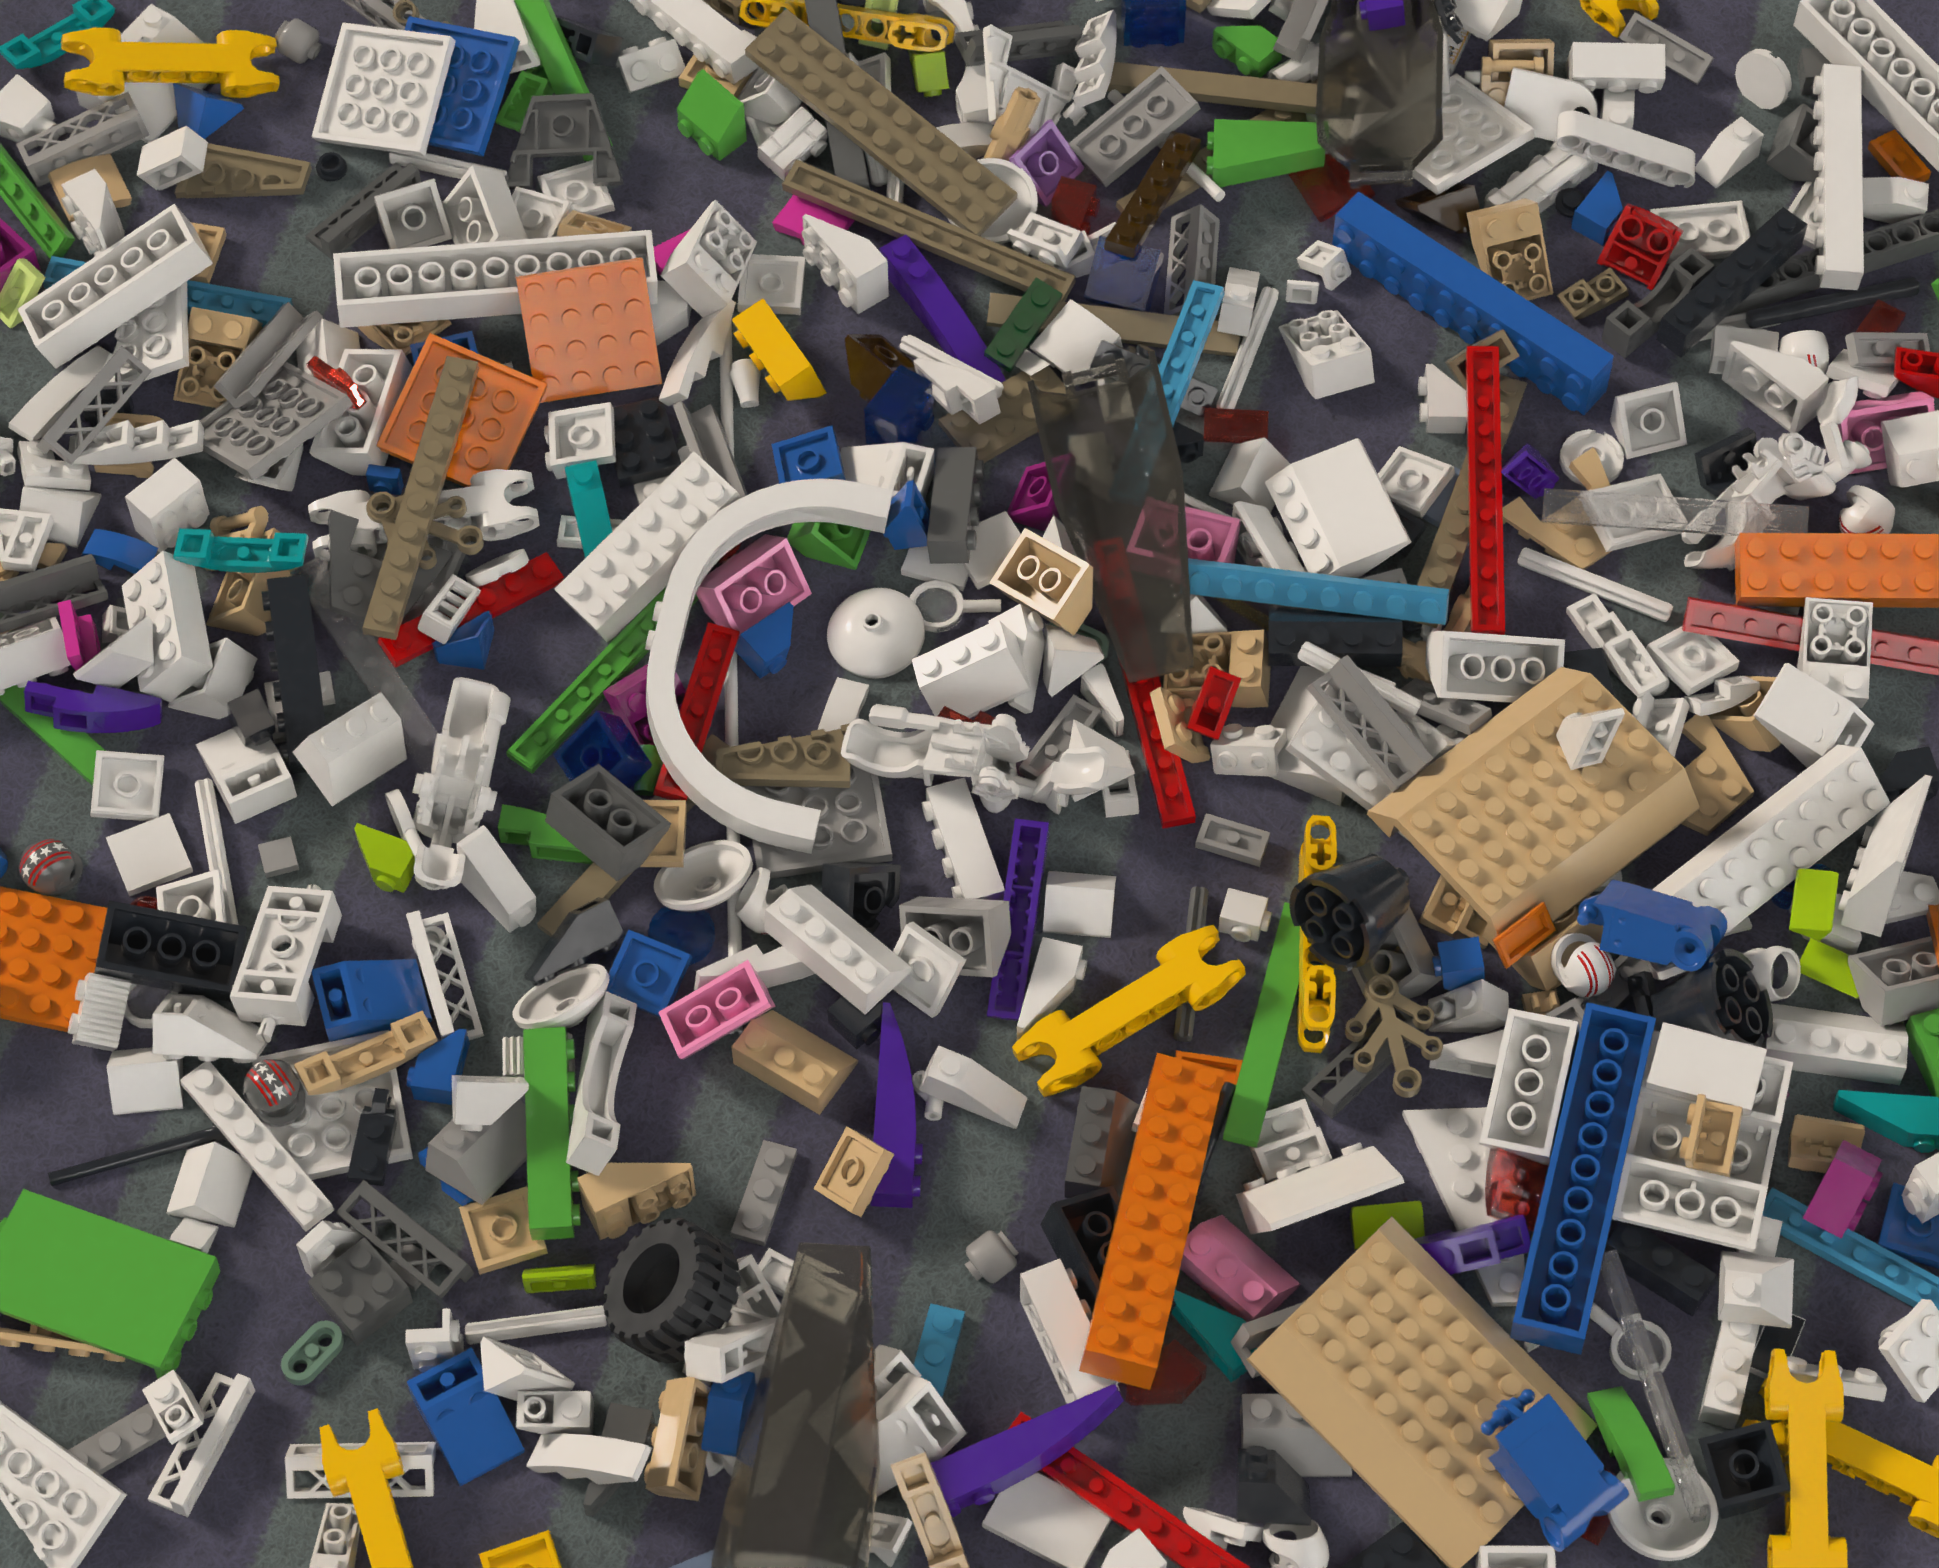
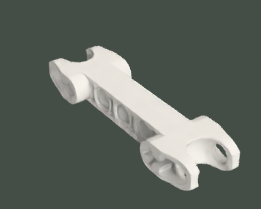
[308,469,540,561]

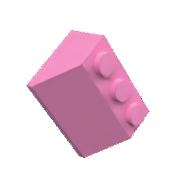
[1838,391,1935,474]
[1127,498,1241,584]
[696,535,812,642]
[658,960,775,1060]
[1180,1215,1300,1322]

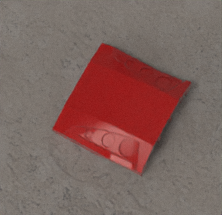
[1596,204,1684,291]

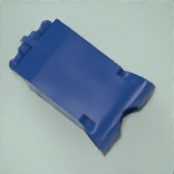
[1577,880,1727,972]
[1481,1389,1629,1552]

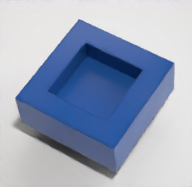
[366,464,404,495]

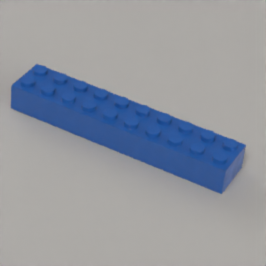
[1332,191,1614,415]
[1510,1002,1656,1355]

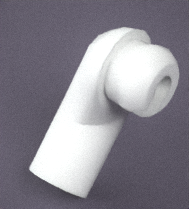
[912,1070,944,1121]

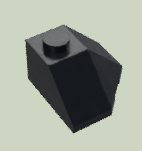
[822,862,901,934]

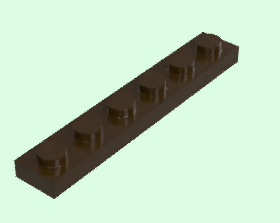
[1104,131,1201,259]

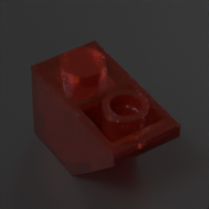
[1051,176,1100,236]
[1125,1339,1207,1406]

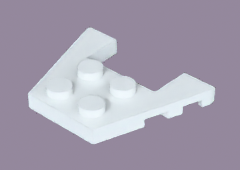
[983,25,1079,140]

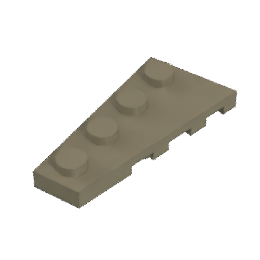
[174,143,312,198]
[716,724,851,788]

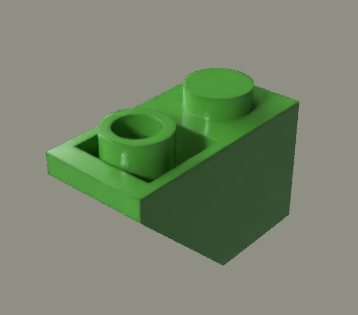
[1212,25,1282,78]

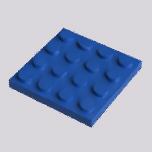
[405,16,520,157]

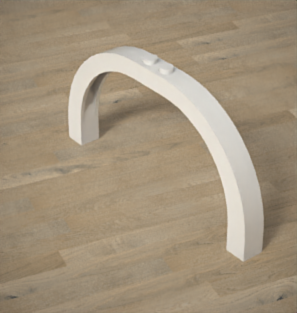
[645,479,893,854]

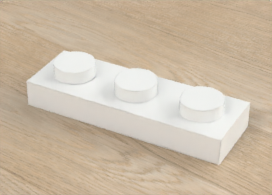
[1787,1356,1887,1402]

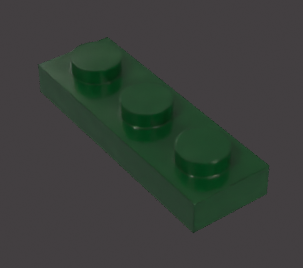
[984,277,1062,373]

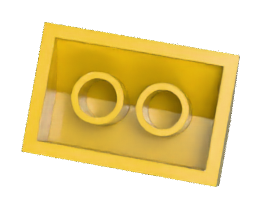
[732,298,827,401]

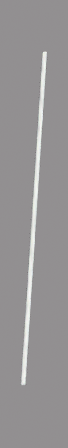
[720,319,743,1034]

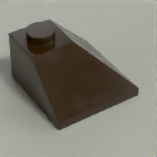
[1395,182,1480,234]
[844,334,917,404]

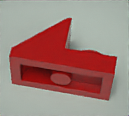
[1186,666,1242,741]

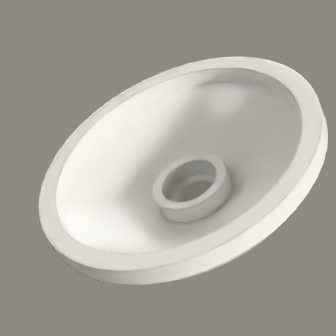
[948,158,1038,244]
[827,588,925,679]
[654,840,753,911]
[513,964,609,1029]
[1608,1458,1718,1561]

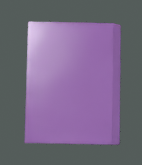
[1009,119,1085,207]

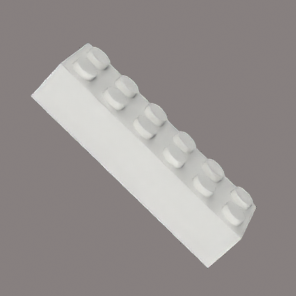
[18,203,213,369]
[554,451,741,643]

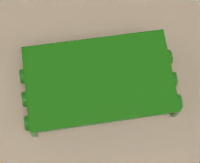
[0,1189,221,1379]

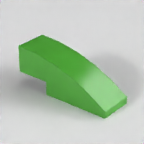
[498,804,593,864]

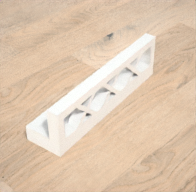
[406,910,484,1040]
[148,1372,255,1517]
[285,1442,436,1499]

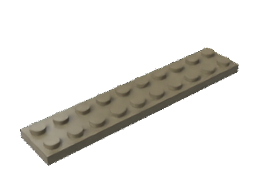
[745,9,1018,236]

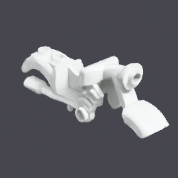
[1681,377,1872,571]
[412,677,511,890]
[841,704,1110,815]

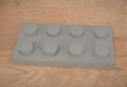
[1068,66,1201,187]

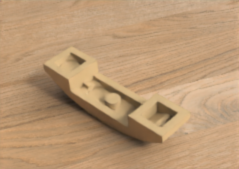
[294,1011,437,1095]
[891,1452,970,1568]

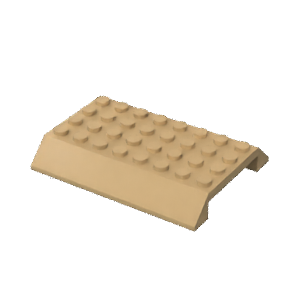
[1367,667,1700,949]
[1246,1216,1597,1568]

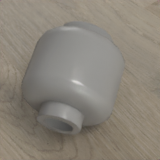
[275,18,322,64]
[964,1230,1019,1283]

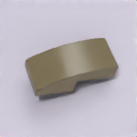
[1557,268,1629,320]

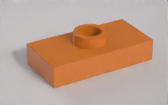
[1868,129,1931,182]

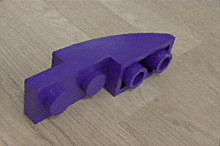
[24,680,162,733]
[1415,1214,1531,1275]

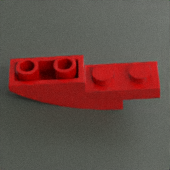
[1894,347,1939,399]

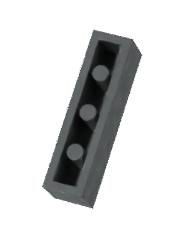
[927,447,984,564]

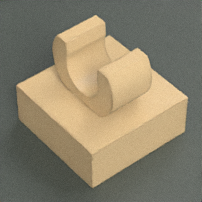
[1521,989,1560,1015]

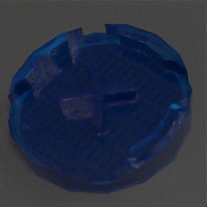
[648,906,715,966]

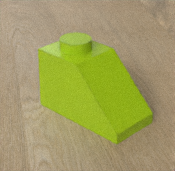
[908,50,949,97]
[354,823,415,893]

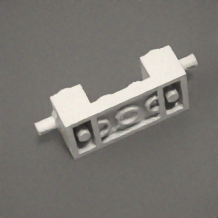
[230,884,342,1043]

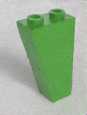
[1206,119,1326,187]

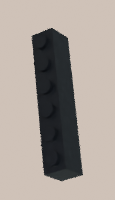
[1656,207,1808,358]
[261,575,326,774]

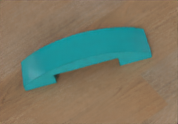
[0,0,116,69]
[173,528,308,573]

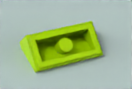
[1789,868,1839,941]
[1800,938,1859,999]
[1350,1201,1425,1249]
[522,1264,596,1293]

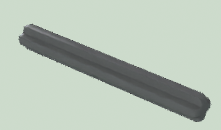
[1174,886,1209,1042]

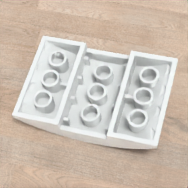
[1612,1031,1793,1253]

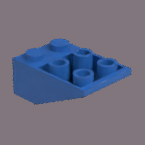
[312,959,432,1042]
[406,1347,525,1486]

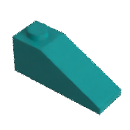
[565,460,613,558]
[1833,1090,1939,1153]
[1171,1290,1257,1383]

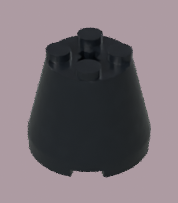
[1289,853,1410,971]
[1650,949,1773,1047]

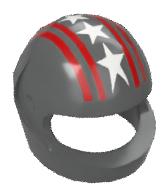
[19,838,83,896]
[243,1059,305,1127]

